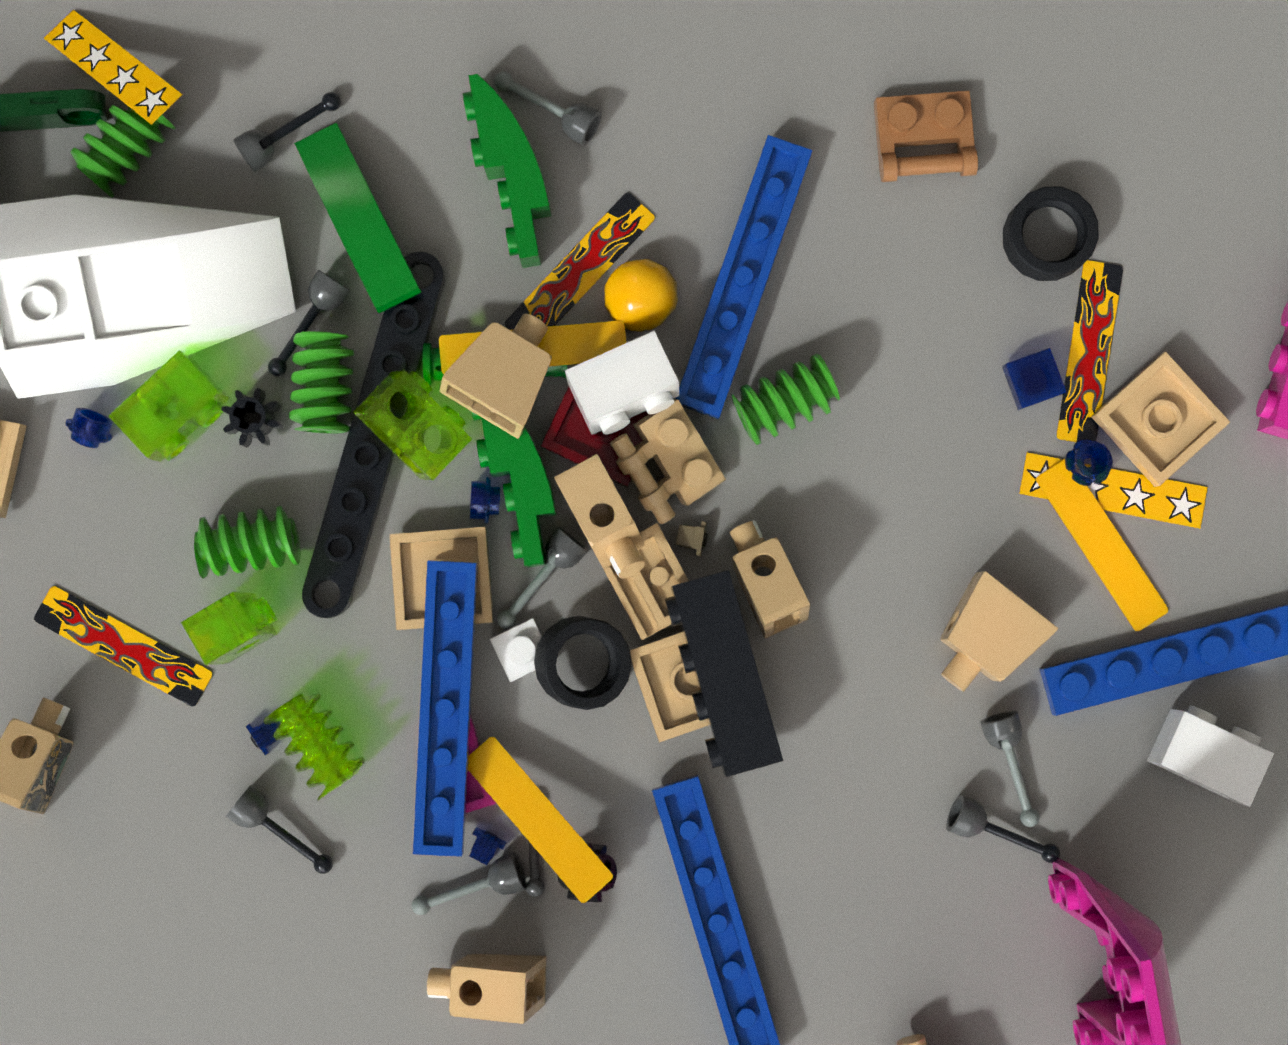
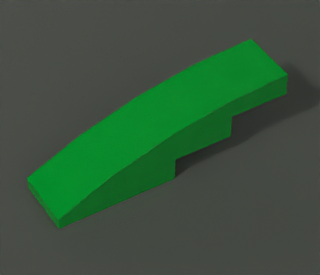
[294,122,421,313]

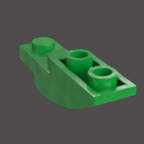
[462,74,551,268]
[471,411,557,568]

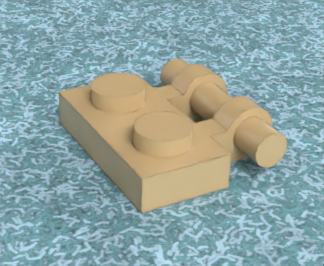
[610,399,726,524]

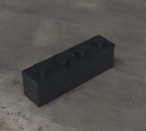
[665,570,783,777]

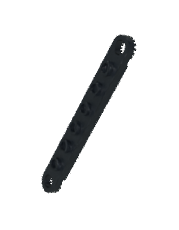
[302,252,445,618]

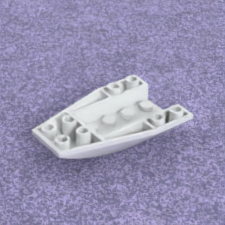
[0,194,296,399]

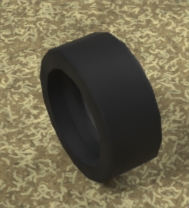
[1003,186,1099,281]
[534,616,632,710]

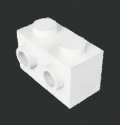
[565,331,679,435]
[1147,705,1274,807]

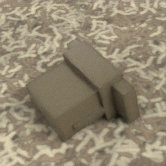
[676,521,708,557]

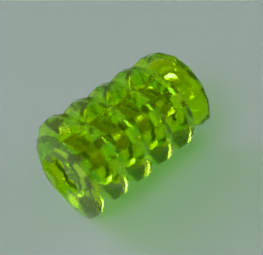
[263,693,366,801]

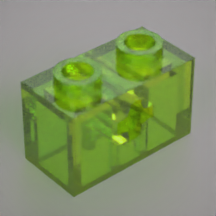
[109,350,229,462]
[181,592,278,665]

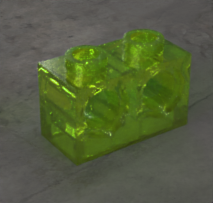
[353,370,472,481]

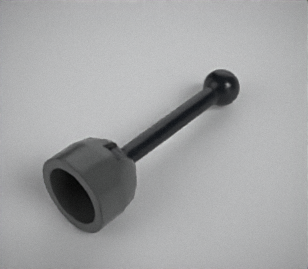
[233,92,341,172]
[268,269,350,376]
[226,785,333,874]
[946,795,1060,863]

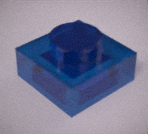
[1002,348,1067,411]

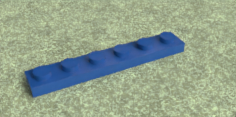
[676,135,813,419]
[413,560,478,857]
[1040,604,1288,716]
[652,775,780,1045]

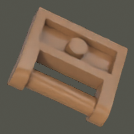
[874,91,978,182]

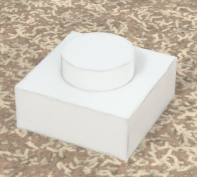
[490,618,542,682]

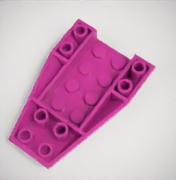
[1048,859,1181,1045]

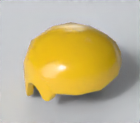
[604,259,678,332]

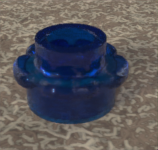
[65,408,113,448]
[1065,439,1113,486]
[470,477,500,524]

